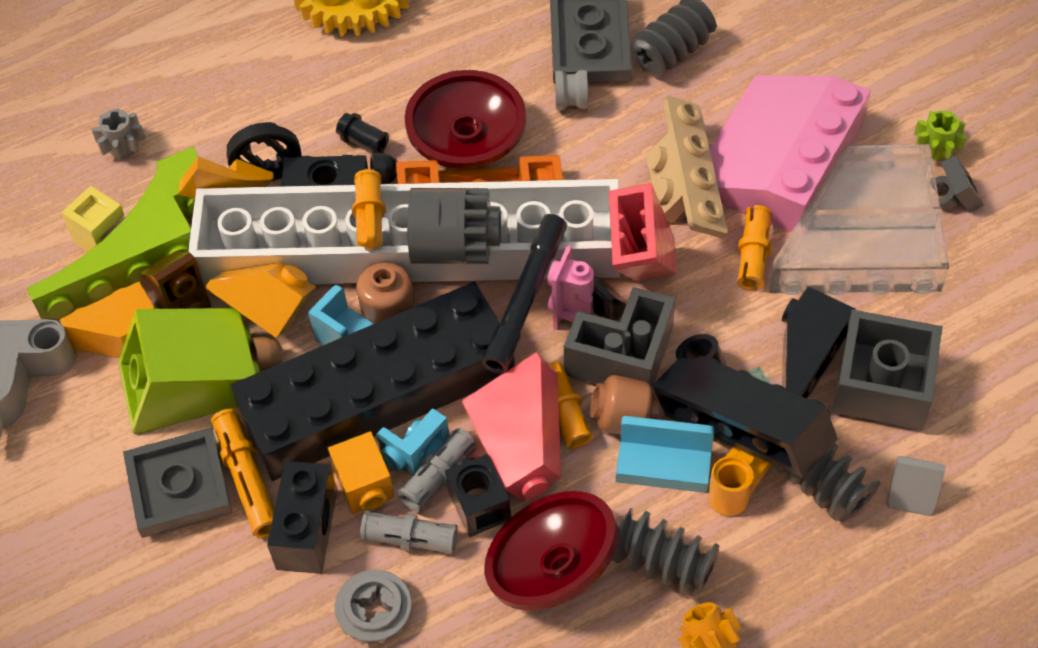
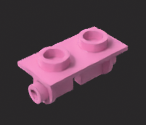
[547,245,594,330]

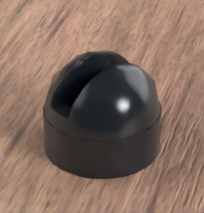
[370,152,398,184]

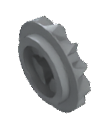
[335,570,412,644]

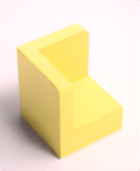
[61,186,124,252]

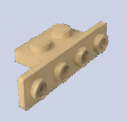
[646,96,728,238]

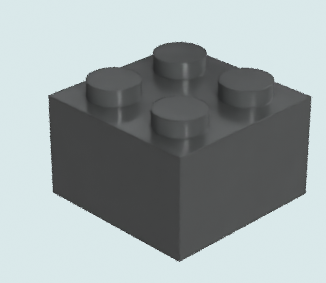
[832,309,943,430]

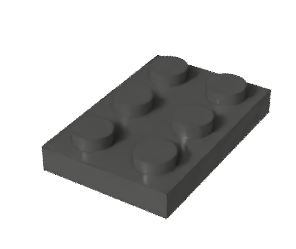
[550,0,632,83]

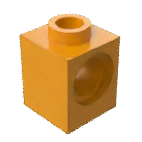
[328,431,395,514]

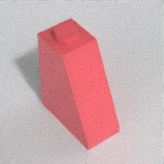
[609,183,677,281]
[462,352,561,502]

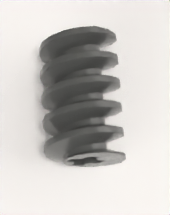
[633,0,717,78]
[774,443,881,521]
[612,508,720,596]

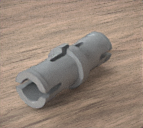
[397,428,478,513]
[360,510,458,555]

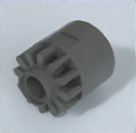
[407,188,501,264]

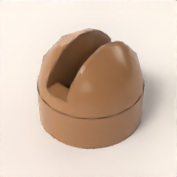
[249,337,283,372]

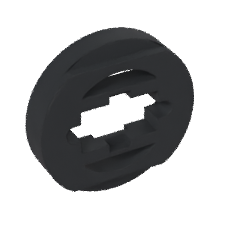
[226,122,302,181]

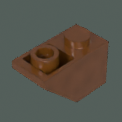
[139,251,211,309]

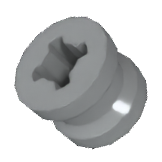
[555,70,588,111]

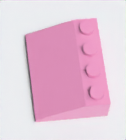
[710,75,871,236]

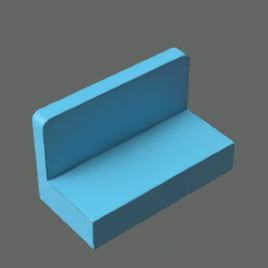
[616,416,714,493]

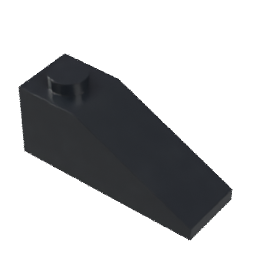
[781,286,856,399]

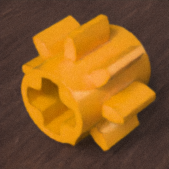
[678,602,742,648]

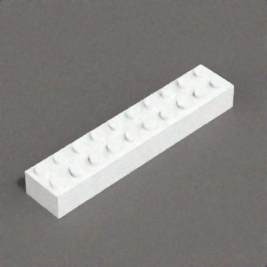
[188,179,620,286]

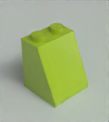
[118,308,260,434]

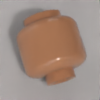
[356,262,415,324]
[590,375,660,435]

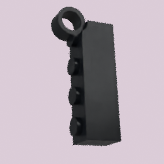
[652,334,838,478]

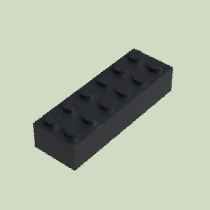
[230,281,515,481]

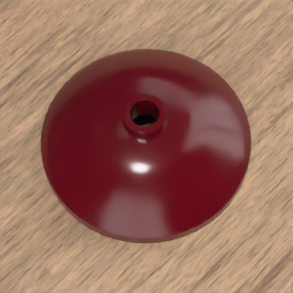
[404,70,526,168]
[484,491,619,611]

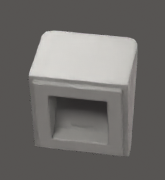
[887,456,945,516]

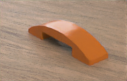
[396,155,563,184]

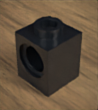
[445,454,511,537]

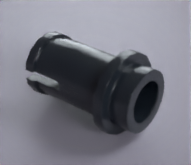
[336,113,389,152]

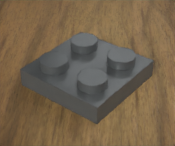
[123,427,233,538]

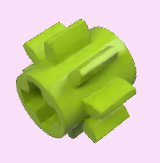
[914,110,967,160]

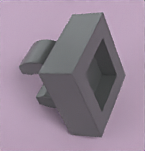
[929,155,984,212]

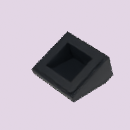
[592,275,627,321]

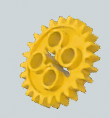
[294,0,409,36]

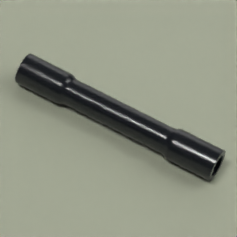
[482,214,567,373]

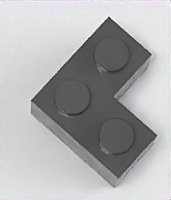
[564,287,676,388]

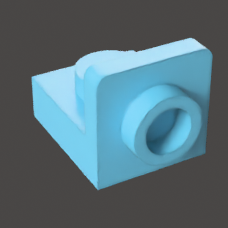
[377,408,450,476]

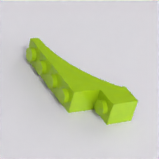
[26,146,199,320]

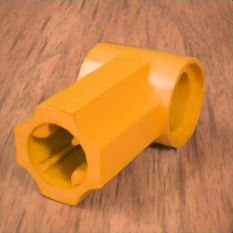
[708,447,772,516]

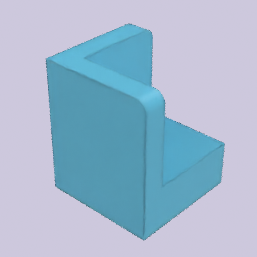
[308,284,374,346]

